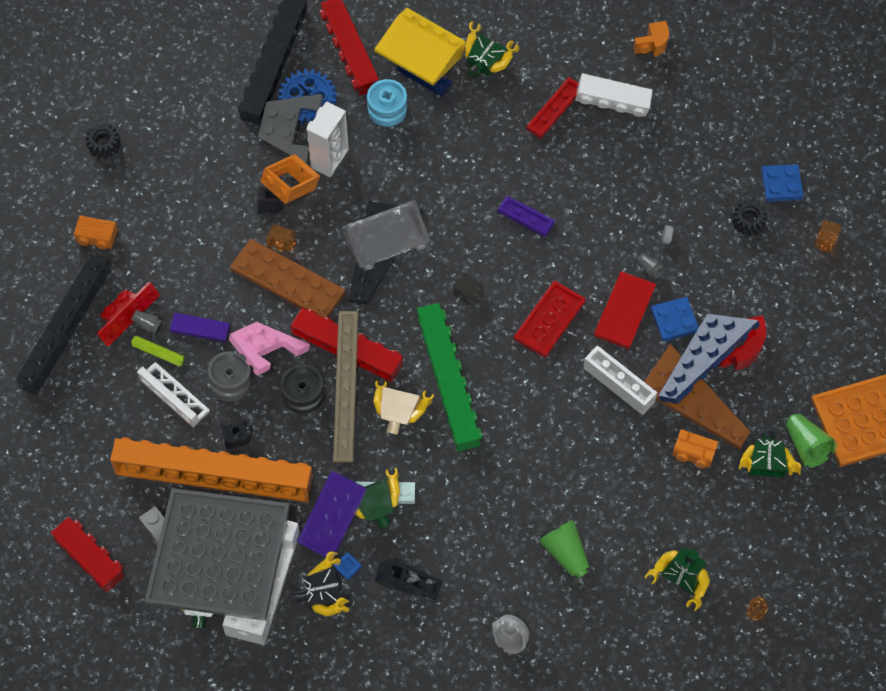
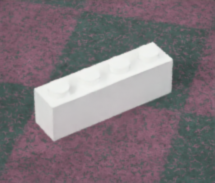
[575,73,653,117]
[583,346,657,415]

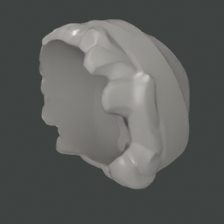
[492,615,530,655]

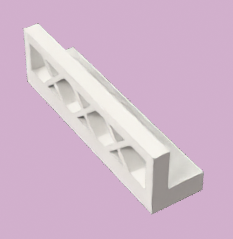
[137,362,210,427]

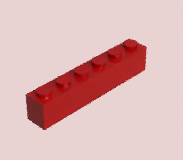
[319,0,379,96]
[291,308,403,383]

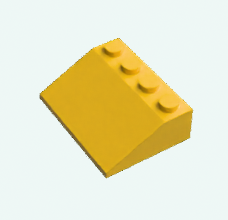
[374,8,466,85]

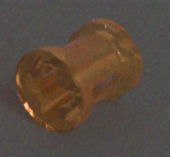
[747,597,768,621]

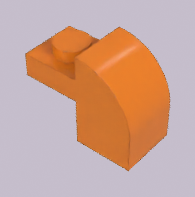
[633,21,669,57]

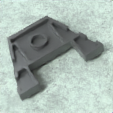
[258,94,323,165]

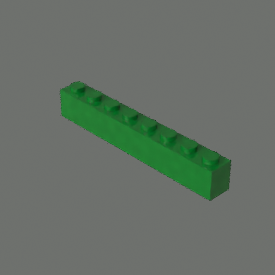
[417,303,482,452]

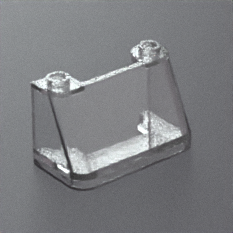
[341,200,431,271]

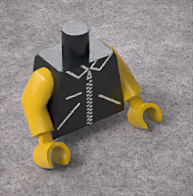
[294,552,349,617]

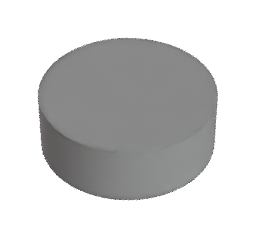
[662,225,673,245]

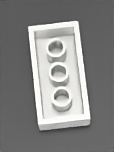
[306,102,349,177]

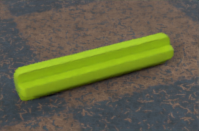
[131,336,185,366]

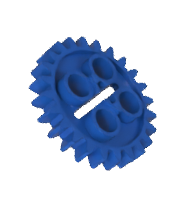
[278,69,337,125]

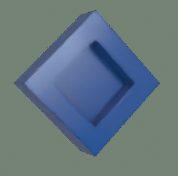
[333,552,362,581]

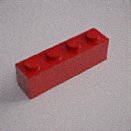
[51,517,124,593]

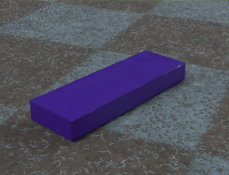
[497,196,555,237]
[170,313,231,343]

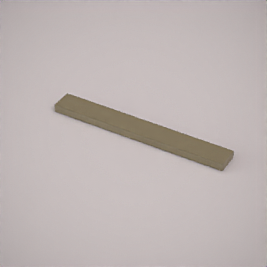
[333,311,359,463]

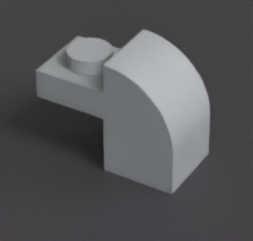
[139,506,164,547]

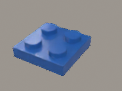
[761,164,803,202]
[650,297,699,342]

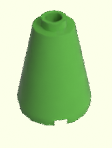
[786,414,837,468]
[539,520,589,578]

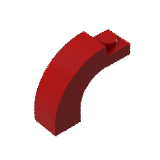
[717,316,766,371]

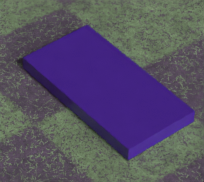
[297,470,368,558]

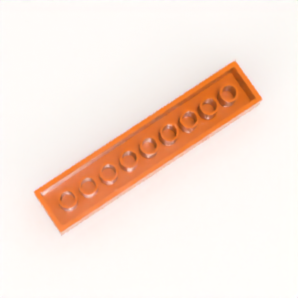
[110,437,313,503]

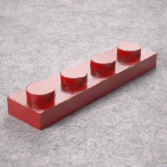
[526,77,578,139]

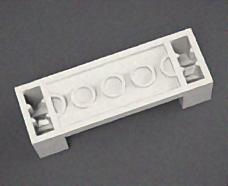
[223,520,300,645]

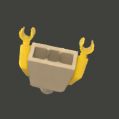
[373,381,434,435]

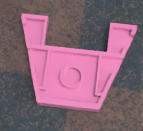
[229,322,310,375]

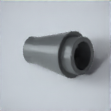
[637,253,665,279]
[131,310,161,334]

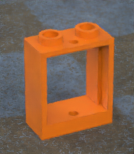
[260,154,320,204]

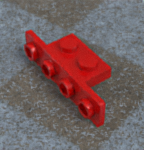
[97,282,160,347]

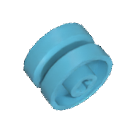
[367,79,407,127]

